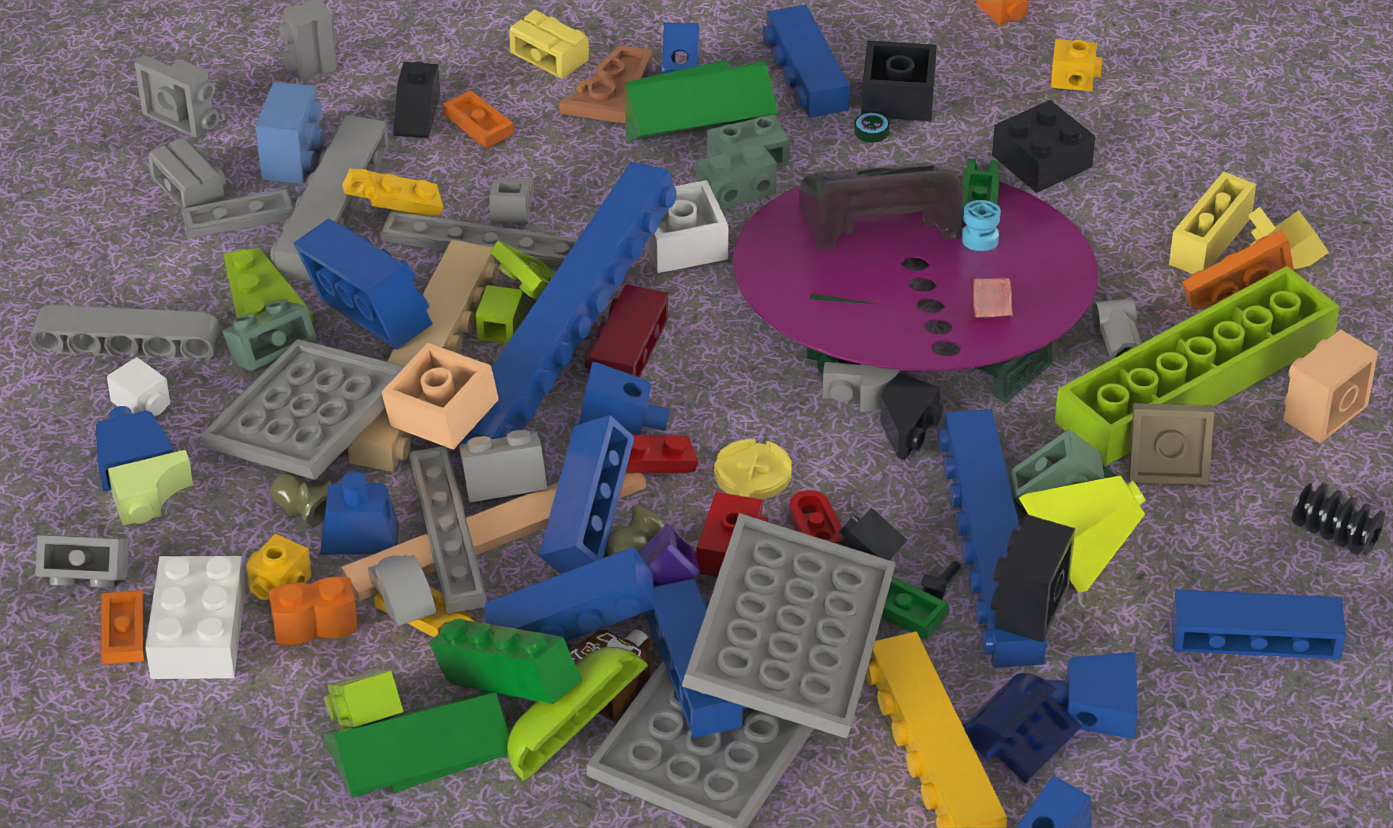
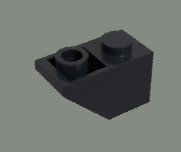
[880,372,943,460]

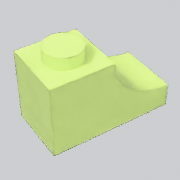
[108,450,193,526]

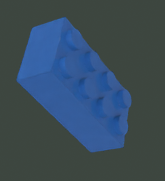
[293,218,433,350]

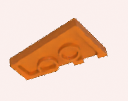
[1182,230,1294,311]

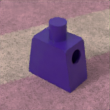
[639,523,700,587]

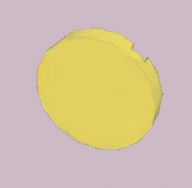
[714,439,792,500]

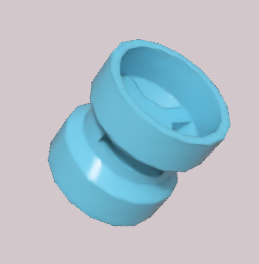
[962,200,1001,251]

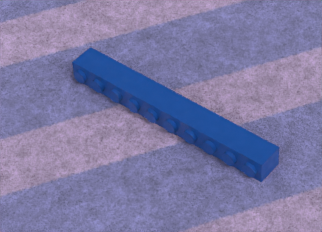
[458,162,677,449]

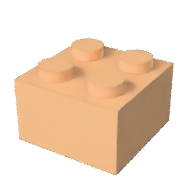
[1283,329,1378,443]
[382,343,499,450]

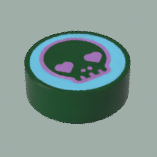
[854,112,890,143]

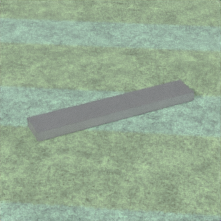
[380,211,578,268]
[409,446,487,614]

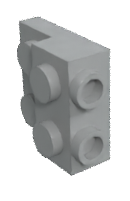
[134,54,219,138]

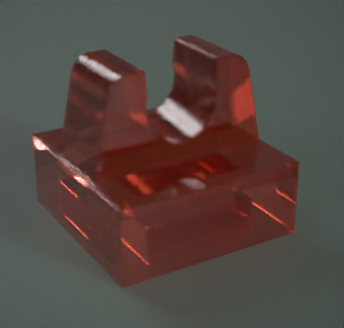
[971,277,1013,318]

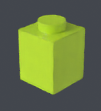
[476,285,525,344]

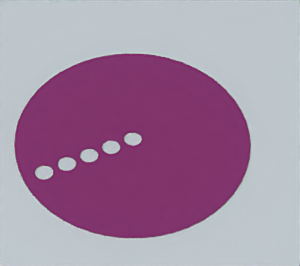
[733,169,1098,371]

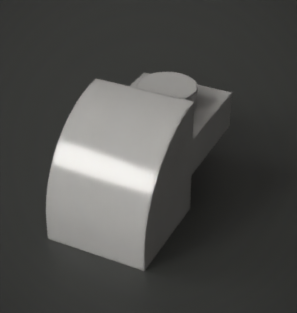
[489,177,534,224]
[823,362,902,412]
[368,554,437,626]

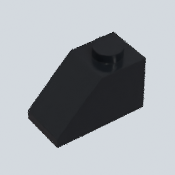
[393,62,440,138]

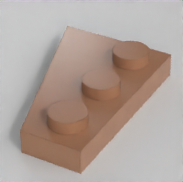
[559,45,653,124]

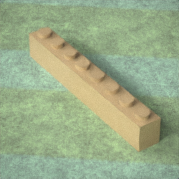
[348,240,499,472]

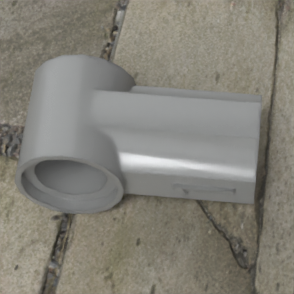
[1092,298,1142,360]

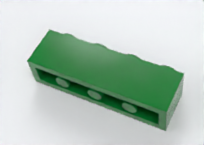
[429,619,582,704]

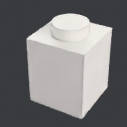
[107,357,170,416]

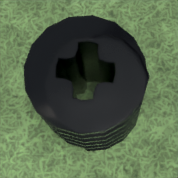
[1292,483,1385,555]

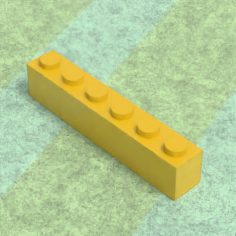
[865,631,1007,828]

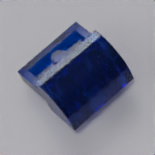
[963,673,1082,784]

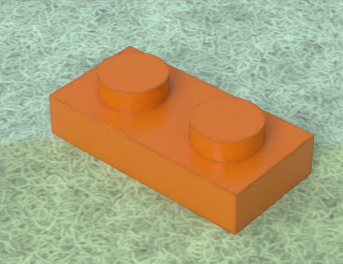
[442,90,514,149]
[101,590,145,665]

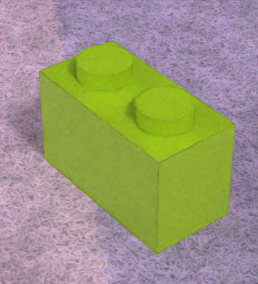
[324,669,404,728]

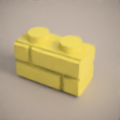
[509,10,589,79]

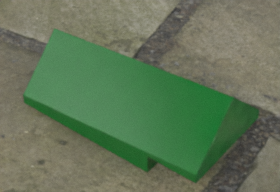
[625,60,779,141]
[322,692,509,798]

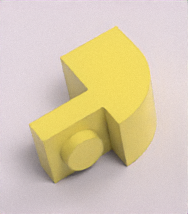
[1248,207,1329,269]

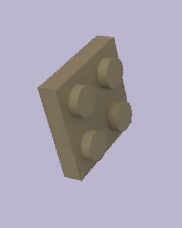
[1129,403,1214,485]

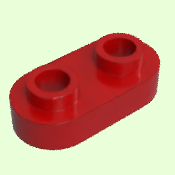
[789,490,843,544]

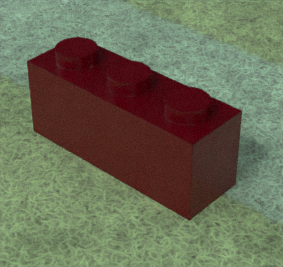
[585,284,669,378]

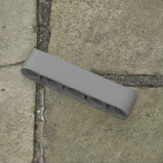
[30,305,220,360]

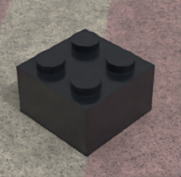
[861,40,937,121]
[992,100,1095,193]
[991,515,1075,643]

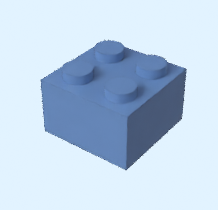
[255,82,325,184]

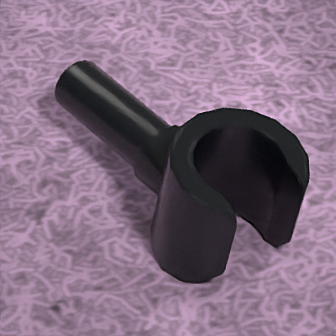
[921,561,961,600]

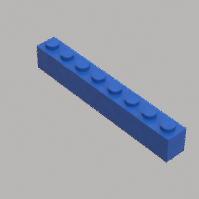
[938,409,1047,668]

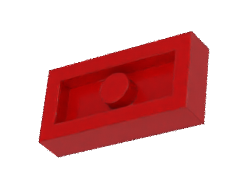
[626,435,698,473]

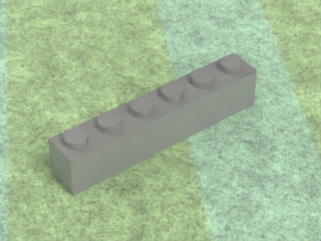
[271,115,388,281]

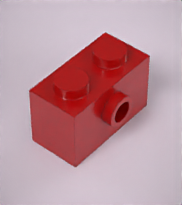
[696,492,768,577]

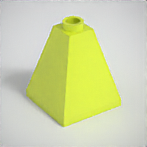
[1019,475,1146,593]

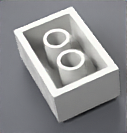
[145,556,246,679]

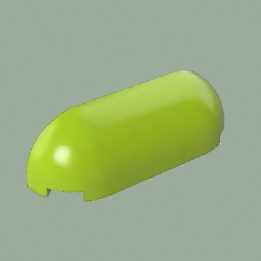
[507,647,648,781]

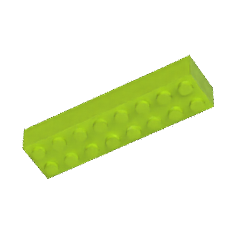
[1055,266,1340,466]

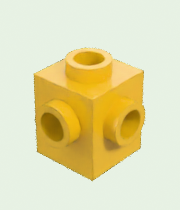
[1051,39,1103,91]
[246,534,312,601]

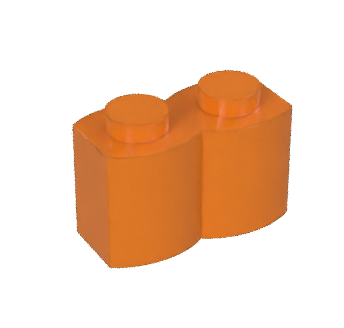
[268,576,358,645]

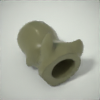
[270,472,332,528]
[604,505,664,558]

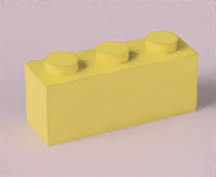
[1169,171,1256,274]

